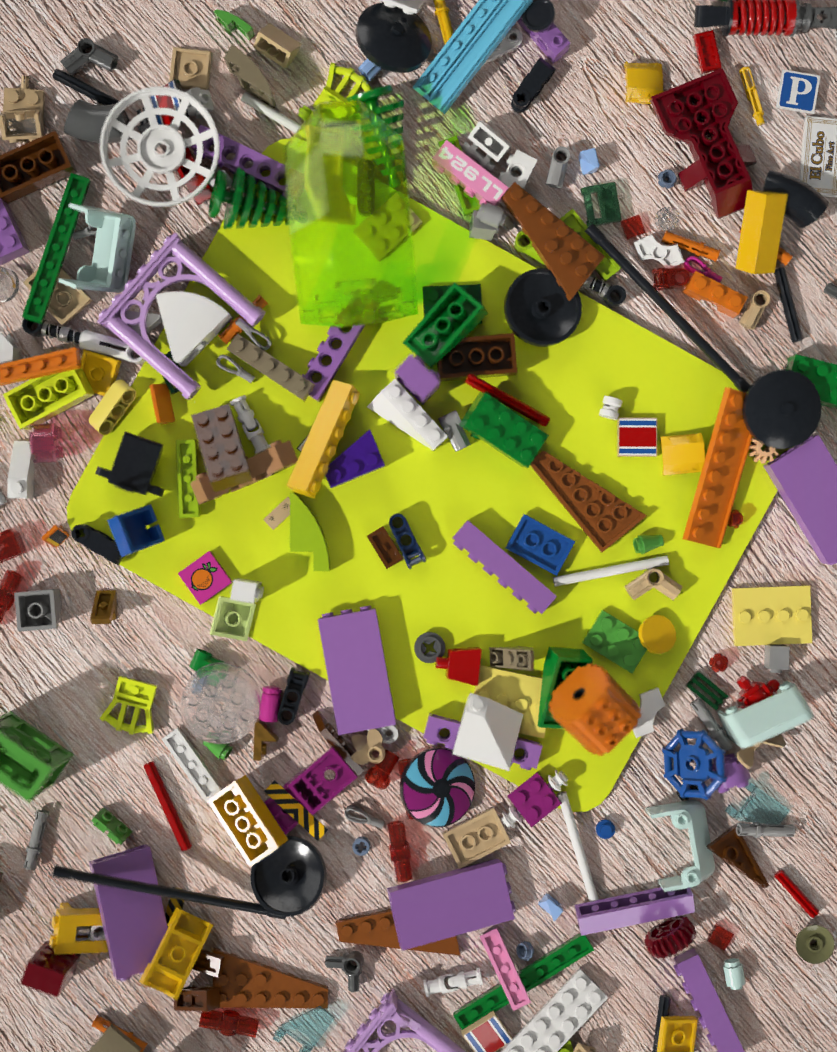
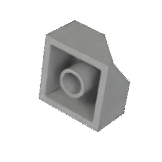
[14,588,61,632]

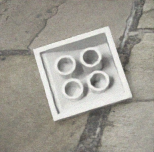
[452,693,523,771]

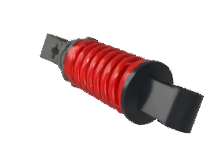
[694,0,837,37]

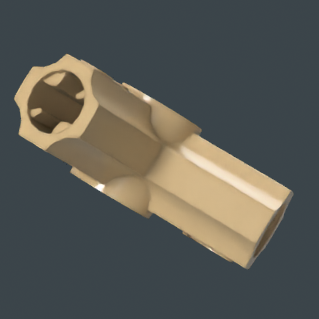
[624,568,683,600]

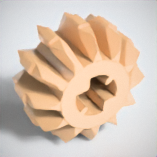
[748,438,779,464]

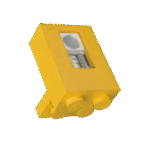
[50,902,108,955]

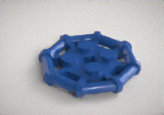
[662,729,727,800]

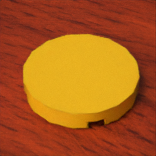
[639,615,676,654]

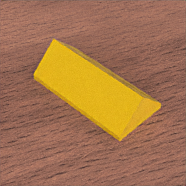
[735,190,788,274]

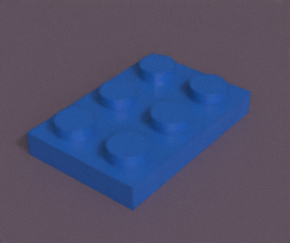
[505,514,575,576]

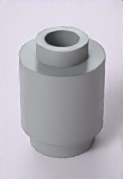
[476,203,506,228]

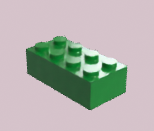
[786,354,837,409]
[459,392,549,468]

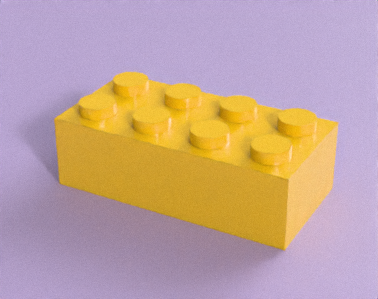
[208,775,288,867]

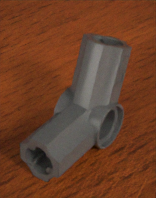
[60,38,119,76]

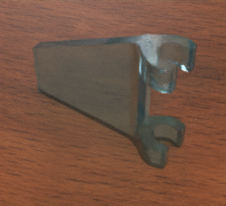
[725,781,790,824]
[273,1006,335,1052]

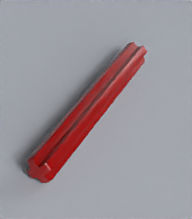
[465,374,550,426]
[144,761,192,851]

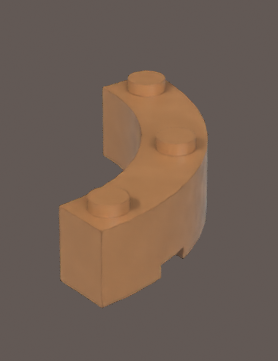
[190,440,298,505]

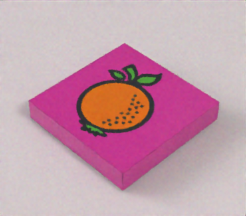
[178,551,232,605]

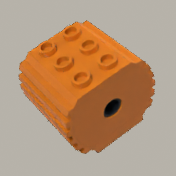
[549,664,641,756]

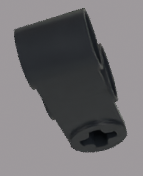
[511,57,556,113]
[71,524,123,565]
[278,667,310,725]

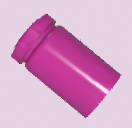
[258,686,282,722]

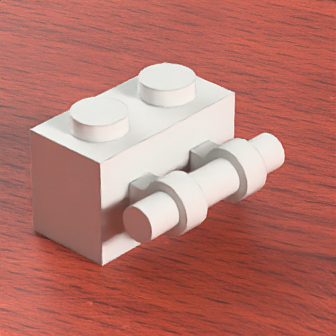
[461,120,512,172]

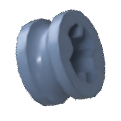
[352,837,370,856]

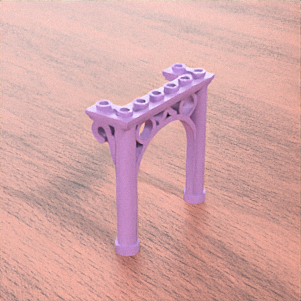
[97,233,266,400]
[344,989,466,1052]

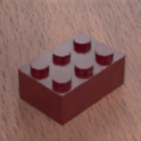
[20,942,81,998]

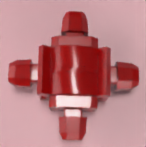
[737,676,780,709]

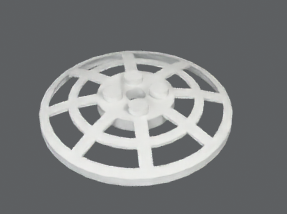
[100,87,220,207]

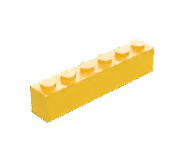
[286,380,360,498]

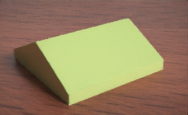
[210,596,256,641]

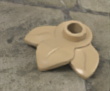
[351,729,385,765]

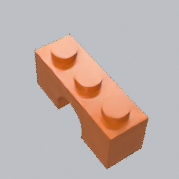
[682,271,748,318]

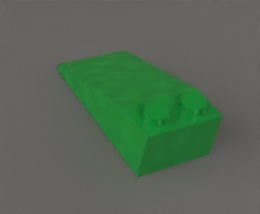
[402,282,488,368]
[537,647,593,729]

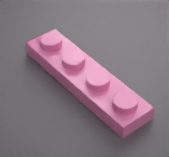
[479,928,531,1011]

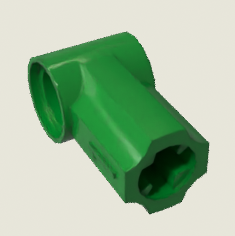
[189,648,231,680]

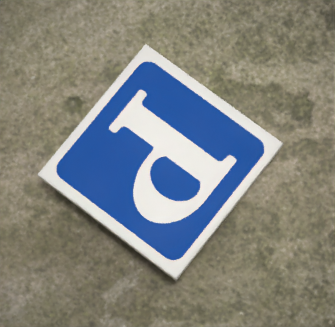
[776,69,820,114]

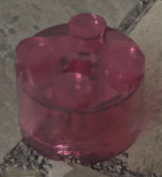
[29,423,64,463]

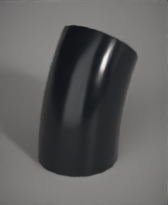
[763,170,828,228]

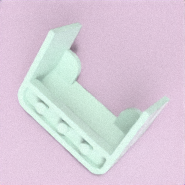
[59,203,136,293]
[716,681,814,748]
[645,800,715,892]

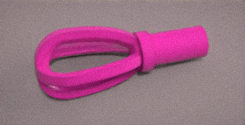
[684,256,723,283]

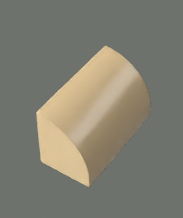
[253,23,302,69]

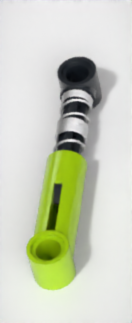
[514,231,626,308]

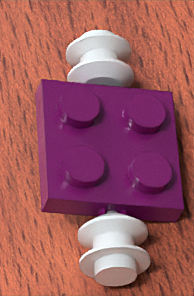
[502,770,569,828]

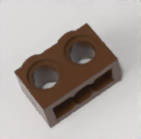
[174,986,220,1012]

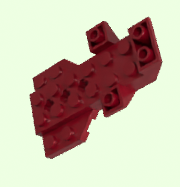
[650,68,757,219]

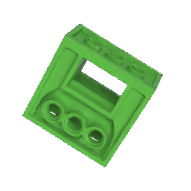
[0,711,74,802]

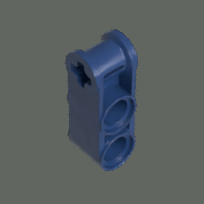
[389,514,427,570]

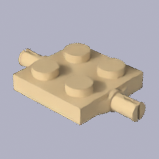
[3,76,45,144]

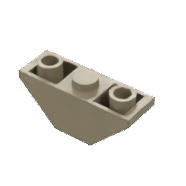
[489,646,534,670]

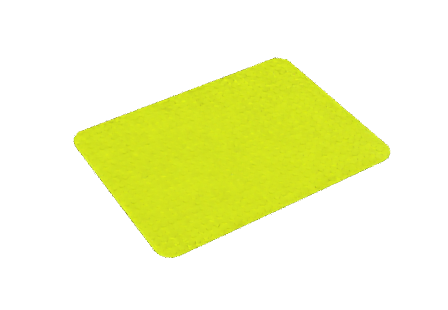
[67,138,790,813]

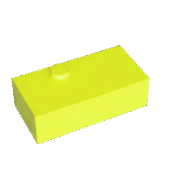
[3,367,95,430]

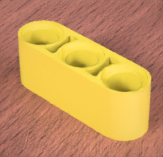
[89,379,136,435]

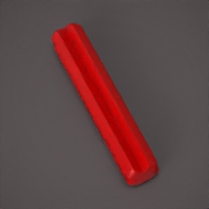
[774,870,819,918]

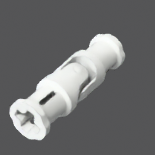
[230,395,271,455]
[423,967,483,997]

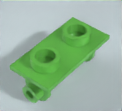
[92,807,133,845]

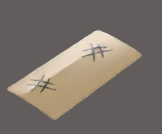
[264,497,290,530]

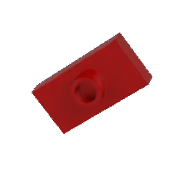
[693,30,722,74]

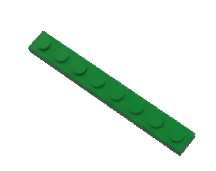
[22,173,91,324]
[453,933,594,1030]

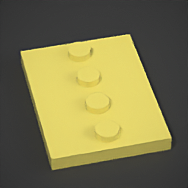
[732,585,812,646]
[474,665,546,738]

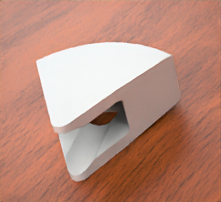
[156,291,233,367]

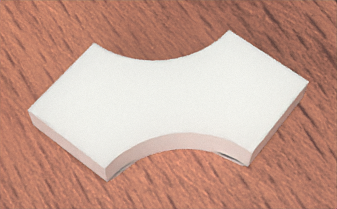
[634,234,685,270]
[633,687,665,738]

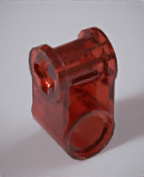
[651,268,690,291]

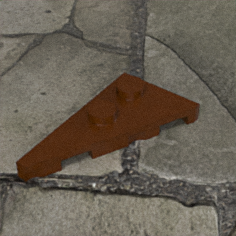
[312,710,364,776]
[706,826,769,888]

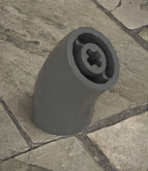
[64,99,132,143]

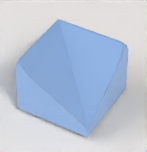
[578,148,600,175]
[538,893,563,921]

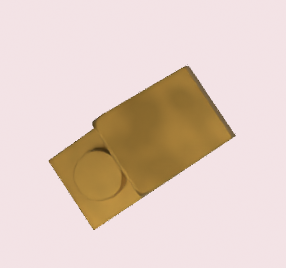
[90,590,117,624]
[253,719,279,761]

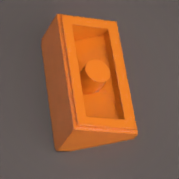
[150,384,175,425]

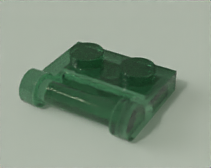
[580,182,622,227]

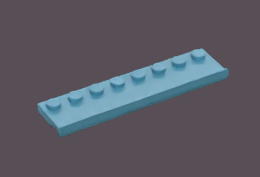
[412,0,533,114]

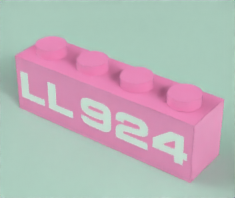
[432,140,509,206]

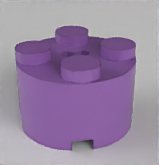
[710,753,751,793]

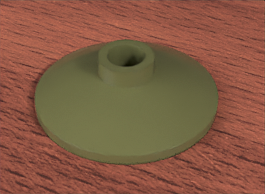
[795,925,834,964]

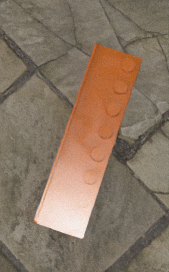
[682,387,753,548]

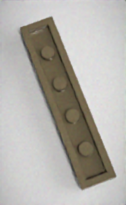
[227,333,315,401]

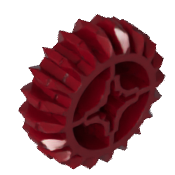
[644,916,696,959]

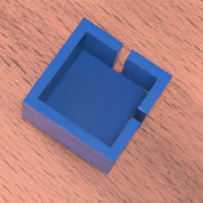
[107,504,165,557]

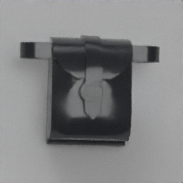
[95,431,165,497]

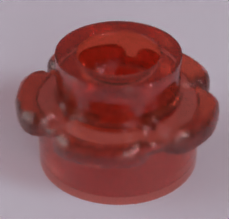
[728,509,743,529]
[709,653,728,672]

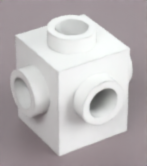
[185,87,214,118]

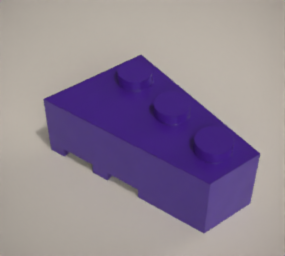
[325,430,385,488]

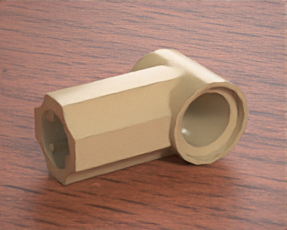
[739,290,770,330]

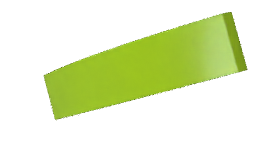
[290,493,330,571]

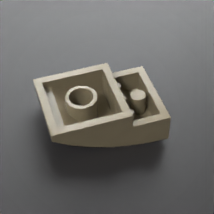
[224,44,276,108]
[87,1024,142,1052]

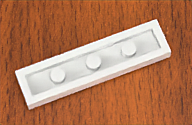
[161,727,223,802]

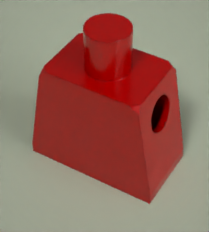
[435,647,482,686]

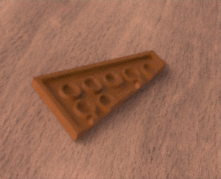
[501,182,605,301]
[530,450,647,553]
[336,909,460,956]
[213,947,329,1009]

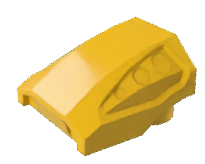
[624,61,663,104]
[660,433,705,475]

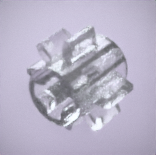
[655,207,679,232]

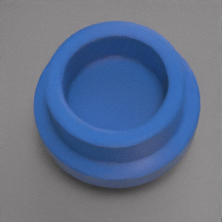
[596,819,615,839]

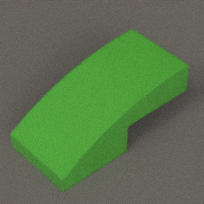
[214,9,255,41]

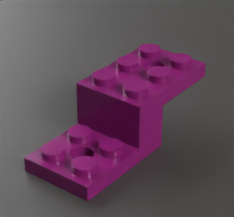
[264,746,358,835]

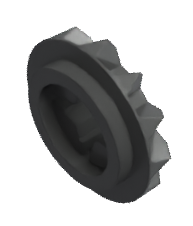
[414,632,445,663]

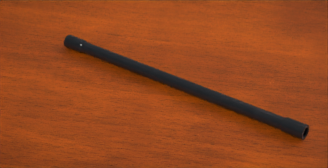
[585,223,751,393]
[52,865,286,920]

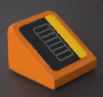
[41,525,70,548]

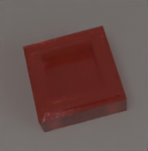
[620,215,646,240]
[707,923,734,951]

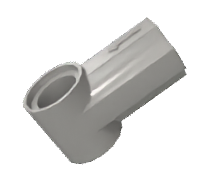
[546,147,570,189]
[438,410,471,452]

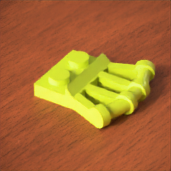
[313,62,372,129]
[99,676,158,735]

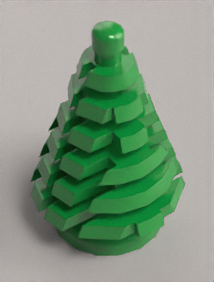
[344,85,404,188]
[208,167,308,229]

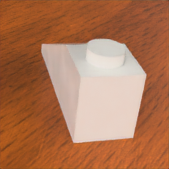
[7,441,34,499]

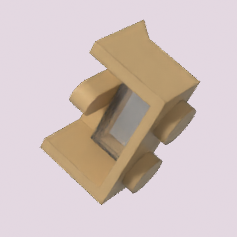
[0,109,45,143]

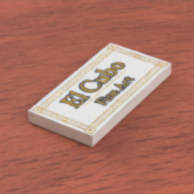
[799,116,837,198]

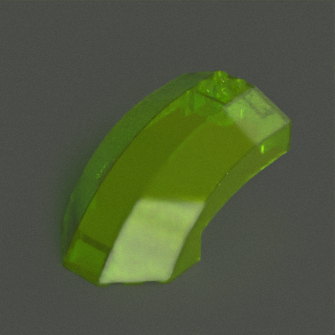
[284,99,418,327]

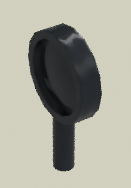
[522,0,555,33]

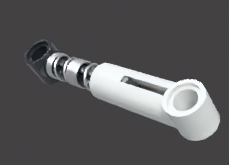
[22,319,145,365]

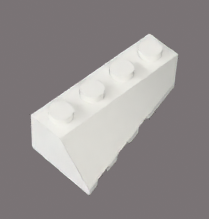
[367,379,448,451]

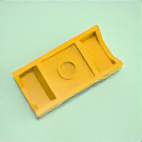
[139,907,213,1000]

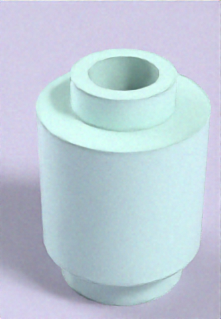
[723,958,746,990]

